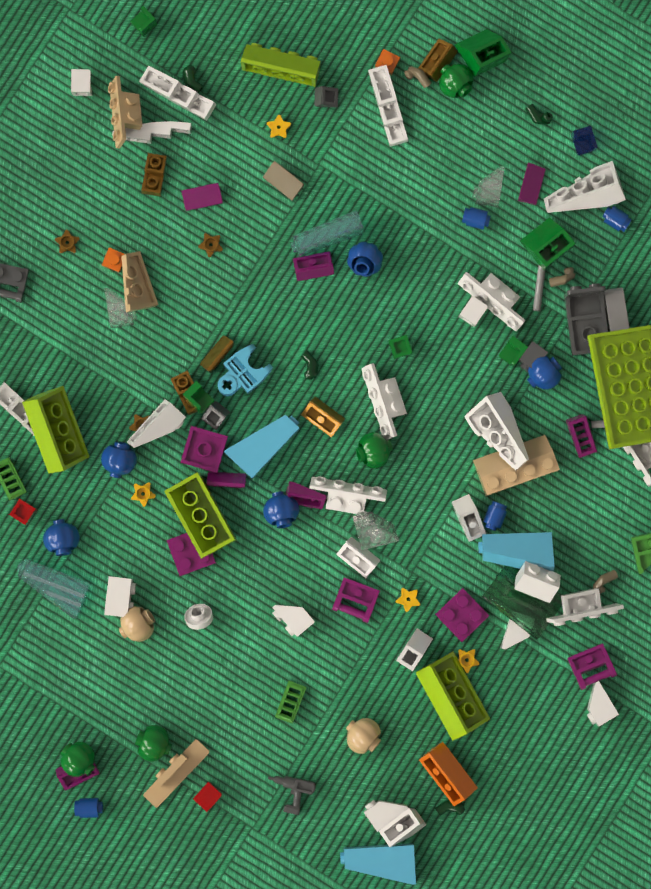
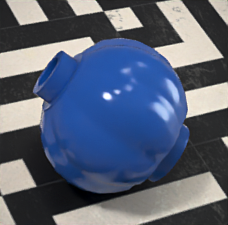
[347,242,383,277]
[527,356,562,390]
[101,441,137,478]
[263,491,299,528]
[43,519,80,556]

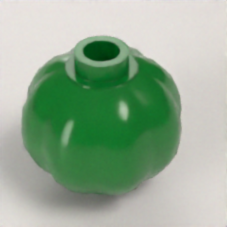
[439,64,474,98]
[356,432,393,469]
[135,725,172,762]
[60,742,95,777]

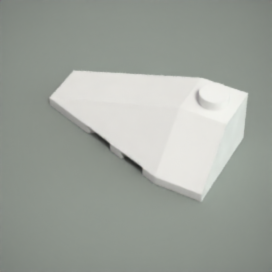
[544,161,626,213]
[464,392,529,470]

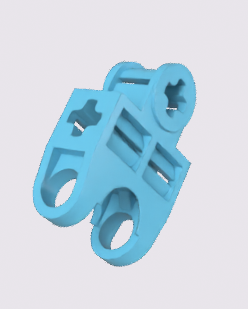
[218,344,273,396]

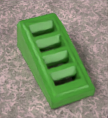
[0,457,27,501]
[275,681,306,724]

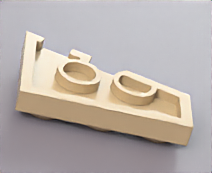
[121,251,158,313]

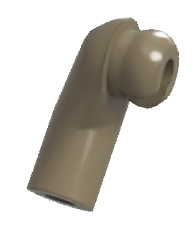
[404,66,432,88]
[549,267,576,287]
[593,570,618,594]

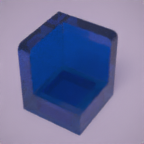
[571,126,597,156]

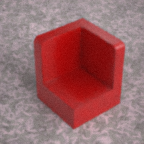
[9,498,38,525]
[193,781,222,812]

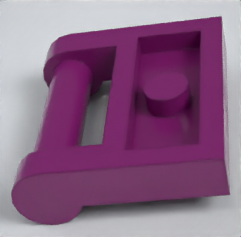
[332,577,380,623]
[567,643,617,690]

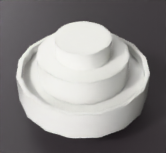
[184,604,213,630]

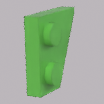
[630,533,651,574]

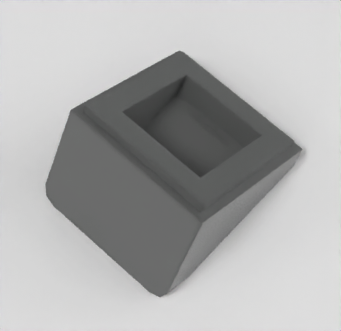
[314,86,338,108]
[201,401,230,430]

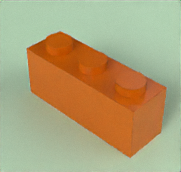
[419,742,478,806]

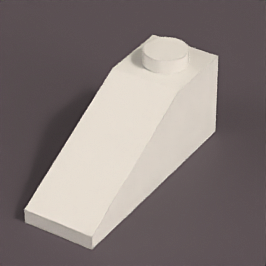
[127,399,186,448]

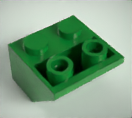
[455,29,512,77]
[520,217,576,270]

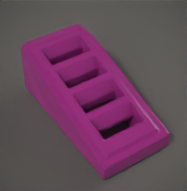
[566,414,597,458]
[286,481,326,509]

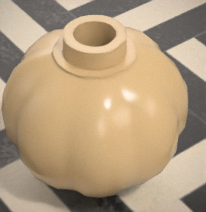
[119,606,155,642]
[346,718,381,754]

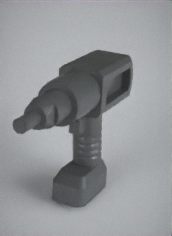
[268,776,316,815]

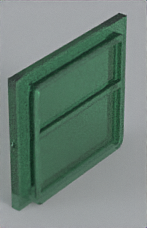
[482,566,562,640]

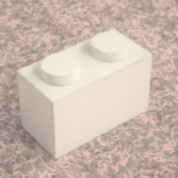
[514,561,561,603]
[104,576,136,617]

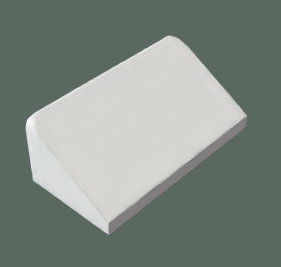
[336,537,380,578]

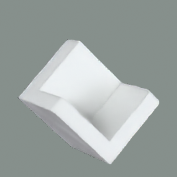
[71,69,92,96]
[459,296,488,327]

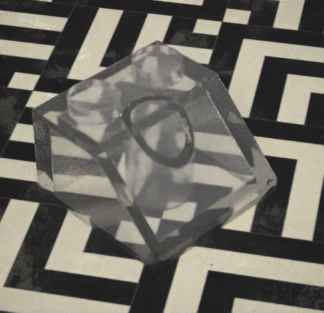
[352,511,399,550]

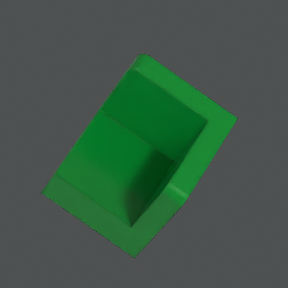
[130,6,157,37]
[388,335,412,359]
[499,336,528,367]
[183,381,214,414]

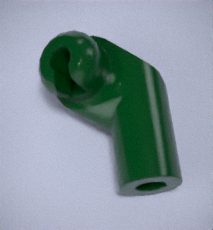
[183,65,203,93]
[525,104,553,125]
[301,351,319,380]
[435,799,465,816]

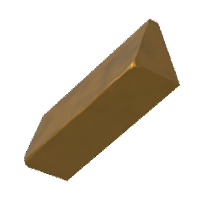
[418,39,457,82]
[200,335,234,373]
[301,397,345,437]

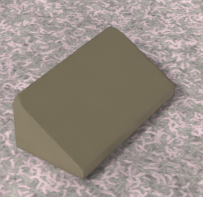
[263,161,304,201]

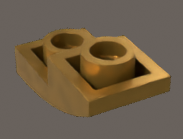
[141,153,167,196]
[171,370,197,415]

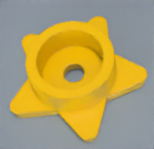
[267,115,291,138]
[131,482,156,507]
[395,588,420,612]
[458,649,480,673]

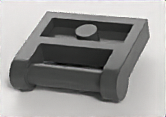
[0,263,29,303]

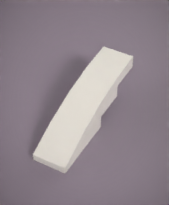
[368,65,408,147]
[139,66,216,121]
[112,121,192,144]
[0,382,34,435]

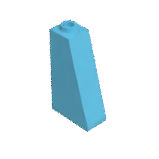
[224,415,300,479]
[478,532,555,572]
[340,843,416,885]

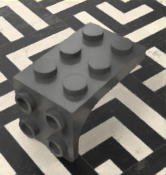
[564,283,608,356]

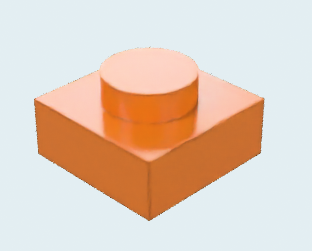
[375,49,400,76]
[102,248,125,273]

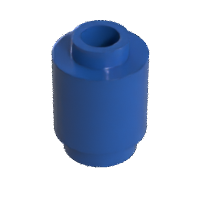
[602,206,632,232]
[462,207,491,230]
[483,501,507,531]
[74,798,103,818]

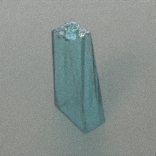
[290,210,364,257]
[17,558,91,619]

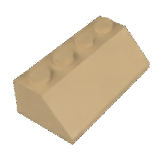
[473,435,560,496]

